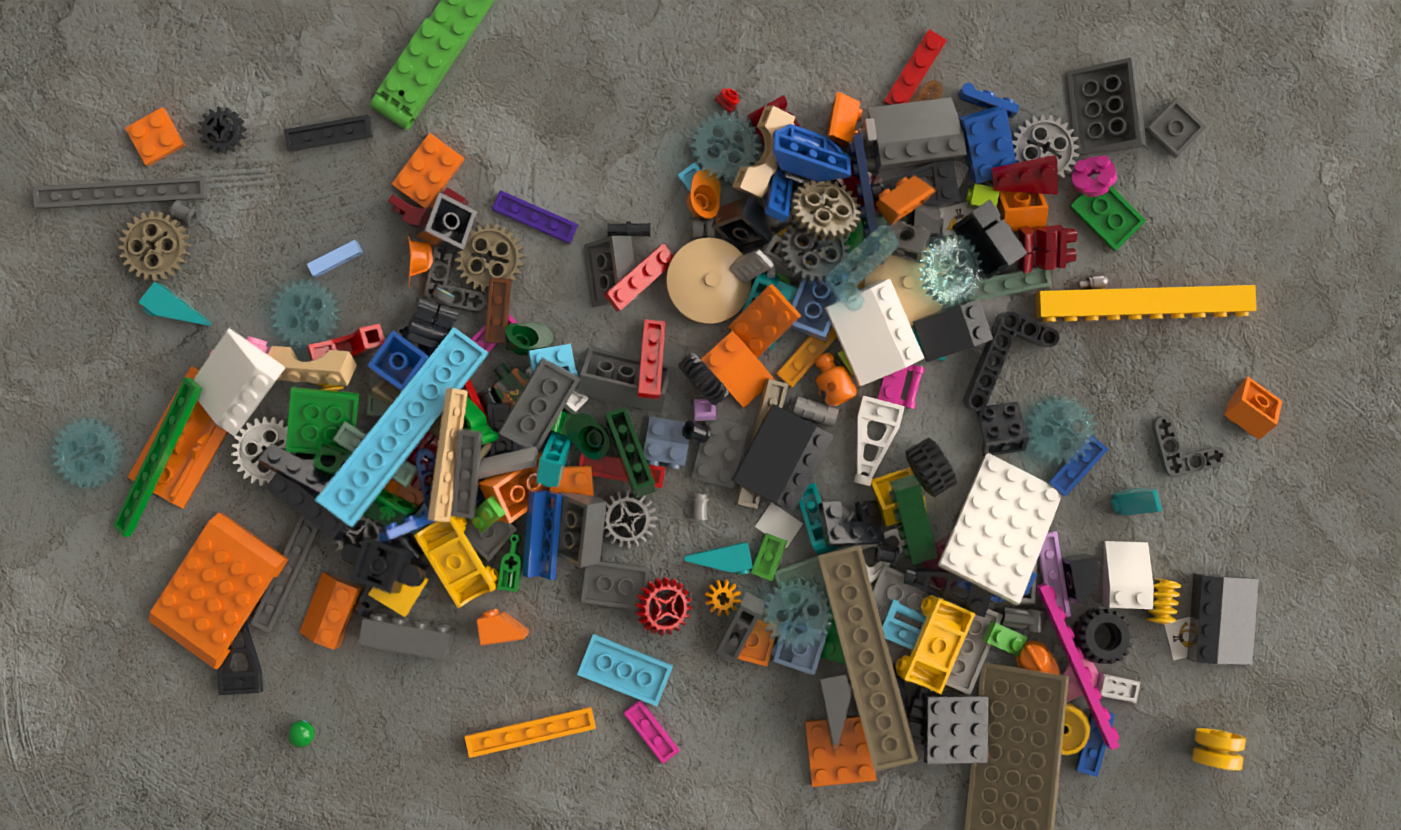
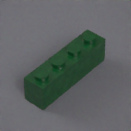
[605,407,655,499]
[888,474,938,565]

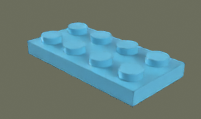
[577,633,673,706]

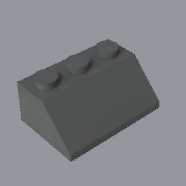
[584,236,639,307]
[557,492,607,567]

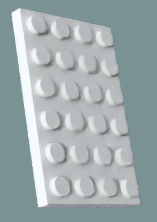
[938,453,1062,605]

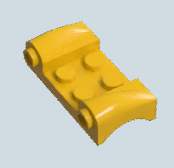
[414,513,499,608]
[895,595,975,694]

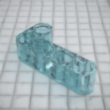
[826,225,899,311]

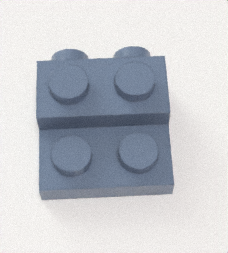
[643,417,689,469]
[771,619,827,675]

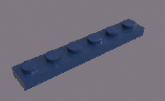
[849,134,884,266]

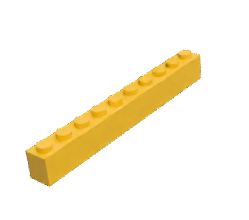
[1035,285,1256,322]

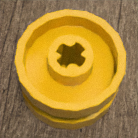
[1061,703,1091,755]
[1192,728,1246,770]

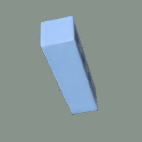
[307,240,364,277]

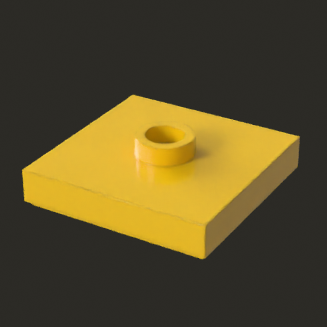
[368,577,429,617]

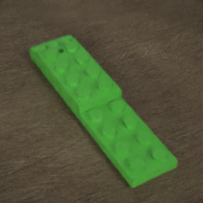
[370,0,495,130]

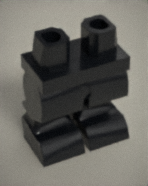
[404,297,460,358]
[907,686,951,745]

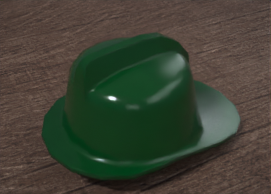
[505,322,554,356]
[566,413,610,460]

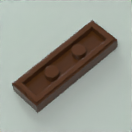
[484,277,512,344]

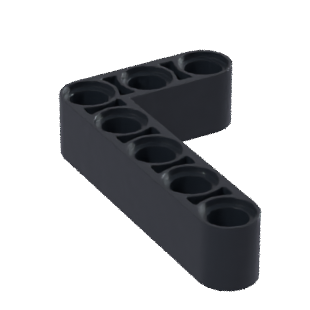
[963,311,1060,411]

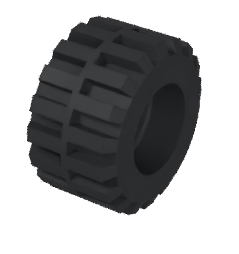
[905,438,957,497]
[1072,609,1134,664]

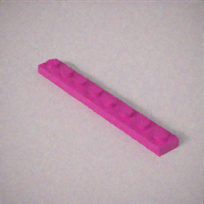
[1036,583,1120,750]

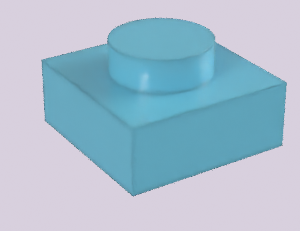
[678,162,700,192]

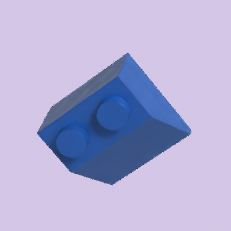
[367,330,429,391]

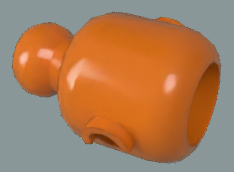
[815,352,857,407]

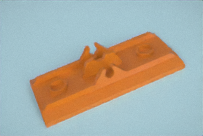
[128,366,228,509]

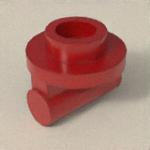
[714,88,740,114]

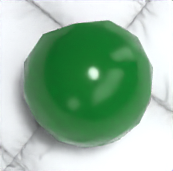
[288,720,315,748]

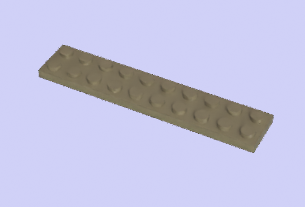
[818,545,918,772]

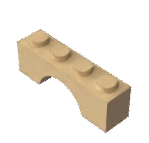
[732,106,795,198]
[268,346,357,385]

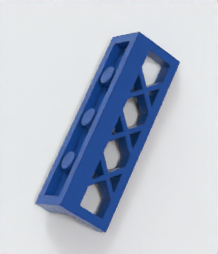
[522,490,562,580]

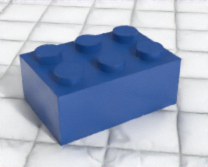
[958,106,1016,184]

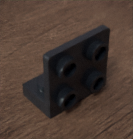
[976,402,1029,457]

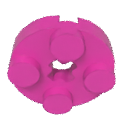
[1072,155,1117,197]

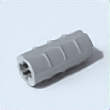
[792,396,839,427]

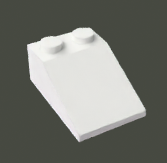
[1102,541,1154,609]

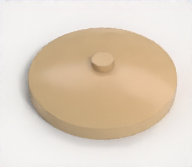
[666,238,752,324]
[863,240,950,326]

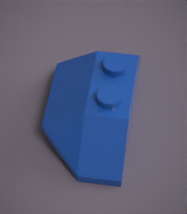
[773,124,851,182]

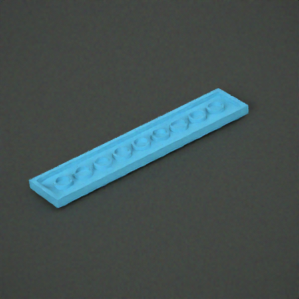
[316,327,489,527]

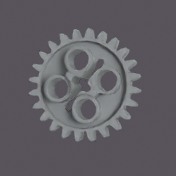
[1011,114,1080,180]

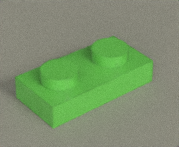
[470,496,506,533]
[751,533,787,581]
[982,621,1028,657]

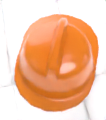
[686,169,721,219]
[408,236,433,287]
[1016,641,1060,675]

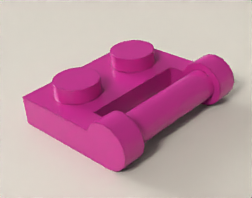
[877,365,926,410]

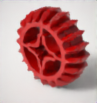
[634,577,692,636]

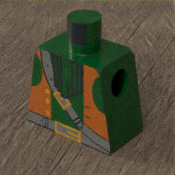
[493,363,530,408]

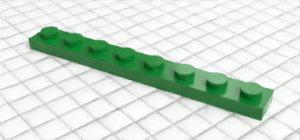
[113,377,203,537]

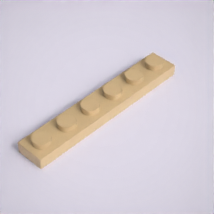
[428,388,468,522]

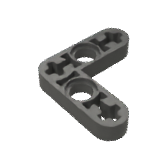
[425,246,487,312]
[1152,416,1227,477]

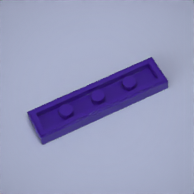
[492,190,579,244]

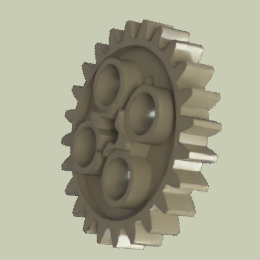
[790,179,862,242]
[118,211,191,282]
[455,223,525,293]

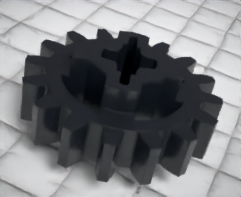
[197,106,247,155]

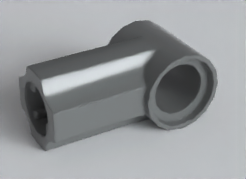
[1001,607,1046,632]

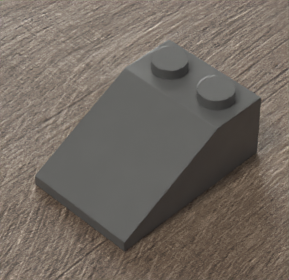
[820,675,854,751]

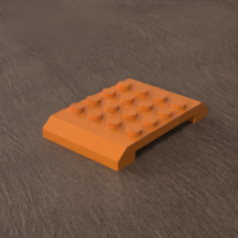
[149,512,289,669]

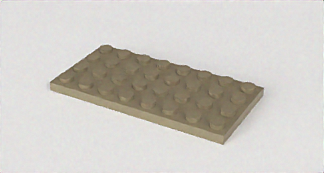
[964,662,1069,830]

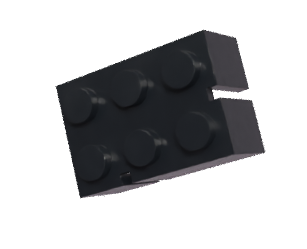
[952,200,1027,279]

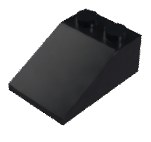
[913,298,993,362]

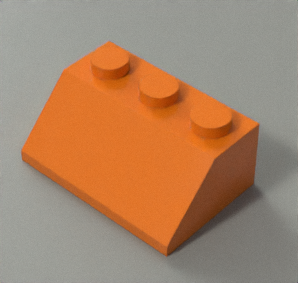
[300,571,363,650]

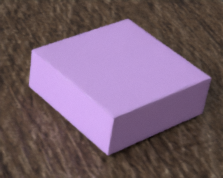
[694,399,716,421]

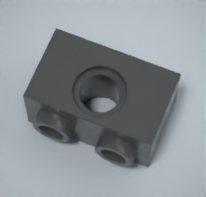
[880,220,930,263]

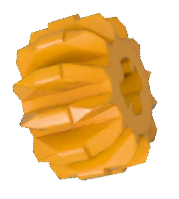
[705,579,741,616]

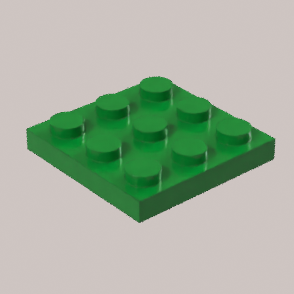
[286,387,359,456]

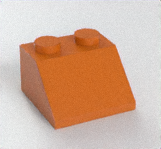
[827,92,863,148]
[875,175,935,226]
[997,191,1049,232]
[1224,376,1282,440]
[477,608,529,645]

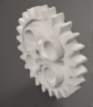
[231,417,295,486]

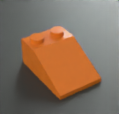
[701,331,775,408]
[479,452,550,524]

